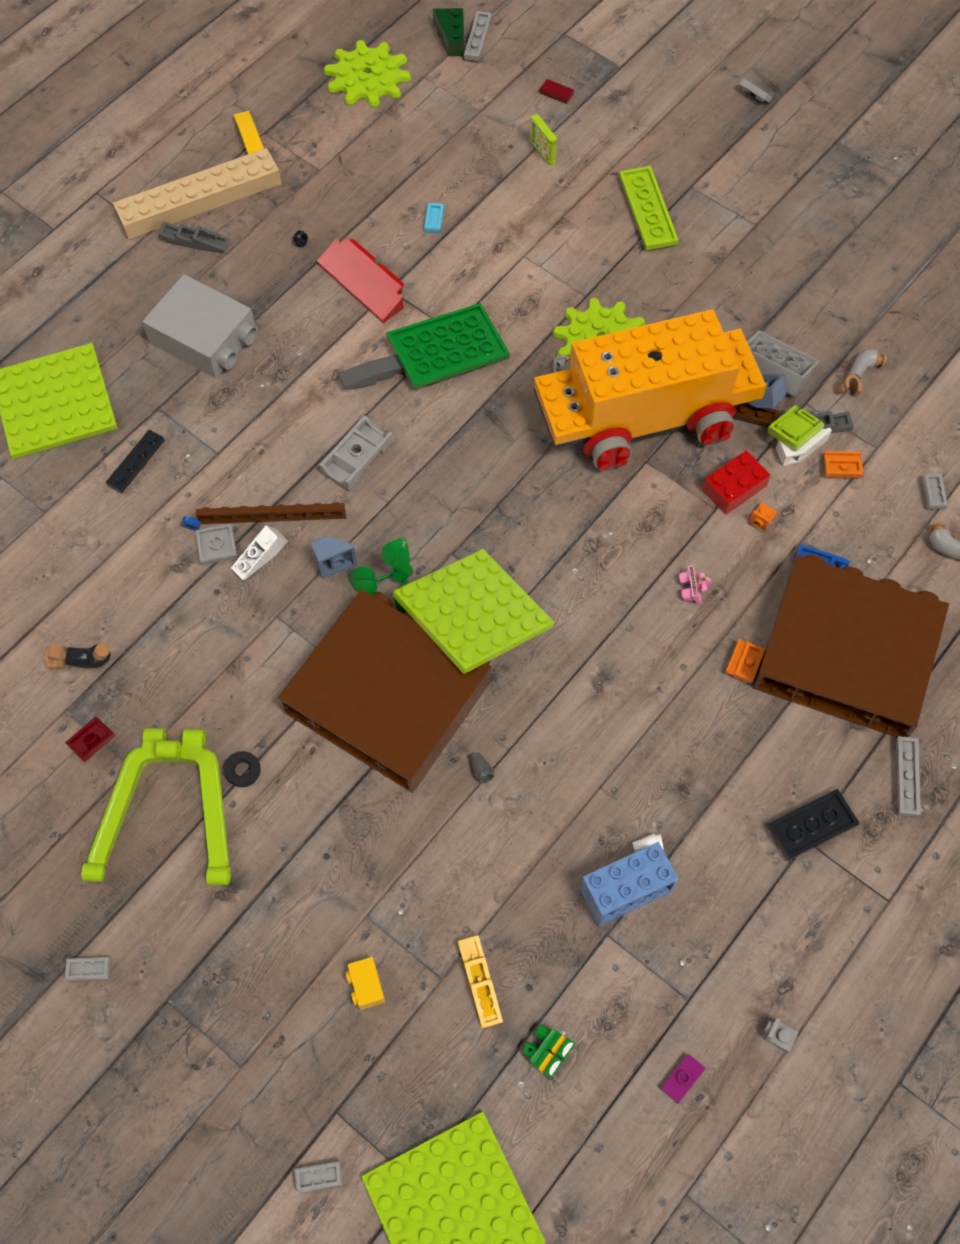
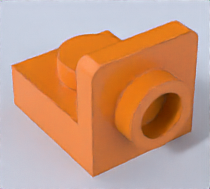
[749,502,778,530]

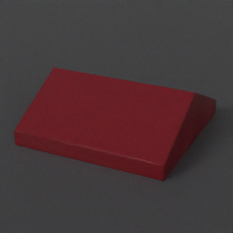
[65,717,116,762]

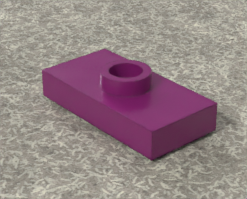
[661,1054,706,1104]

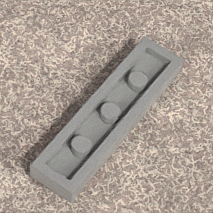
[464,11,492,61]
[896,736,921,817]

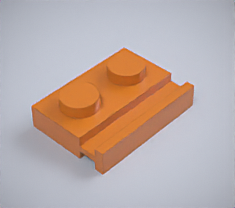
[823,451,863,478]
[725,638,766,684]

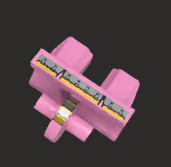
[679,565,712,604]

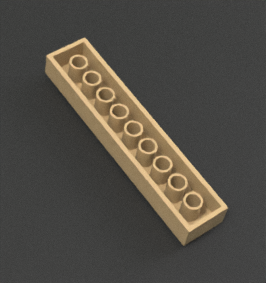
[113,148,282,239]

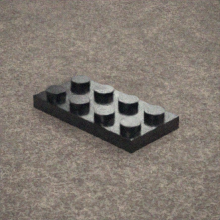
[767,789,860,861]

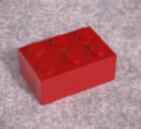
[702,450,771,515]

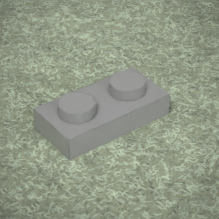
[740,78,773,102]

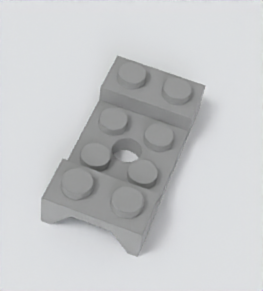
[319,415,394,490]

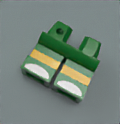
[522,1025,575,1080]

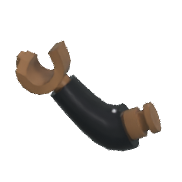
[43,643,111,669]

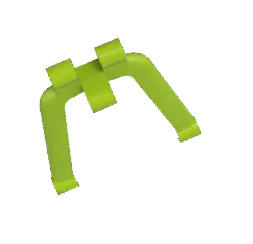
[81,728,231,886]

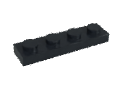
[106,429,165,494]

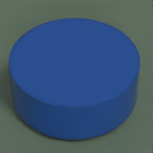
[181,516,201,530]

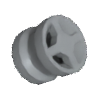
[553,355,569,373]

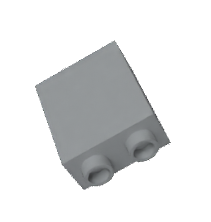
[142,274,258,379]

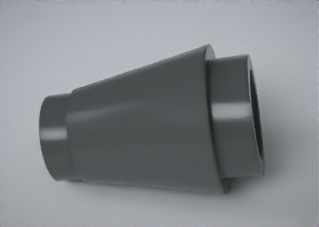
[470,753,495,783]

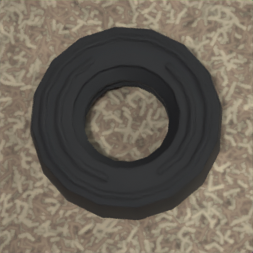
[224,751,261,788]

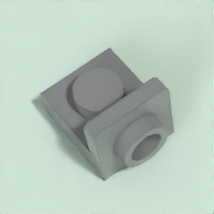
[764,1017,799,1053]

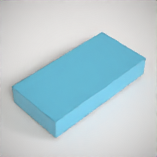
[424,203,444,233]

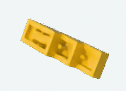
[233,111,264,154]
[458,935,503,1028]

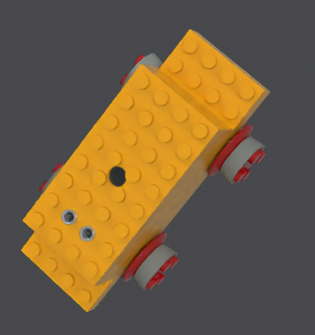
[534,309,767,471]

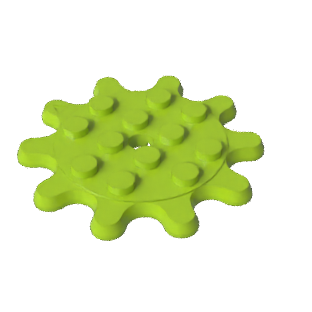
[324,40,412,107]
[553,298,646,358]

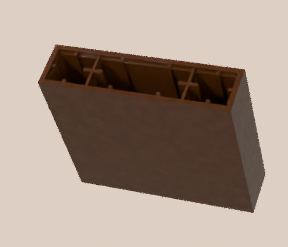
[753,555,949,738]
[278,589,491,794]

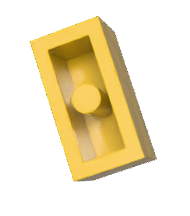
[346,957,386,1010]

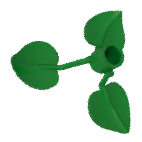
[349,537,413,614]

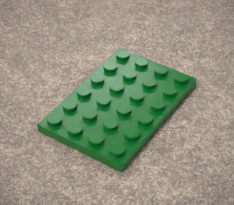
[386,303,510,389]

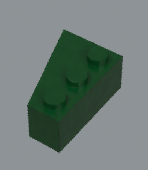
[433,8,464,57]

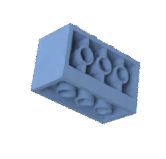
[580,842,679,927]

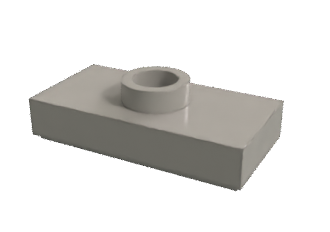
[922,474,948,509]
[65,957,111,982]
[294,1161,343,1194]

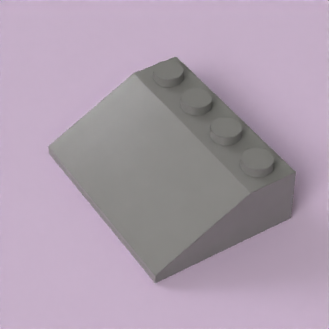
[747,330,820,396]

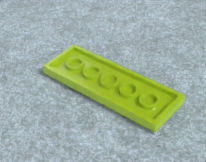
[619,166,679,250]

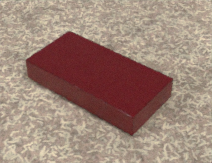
[539,79,574,104]

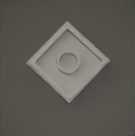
[195,523,238,565]

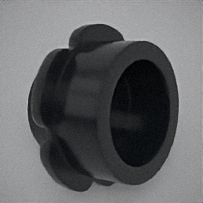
[293,230,308,247]

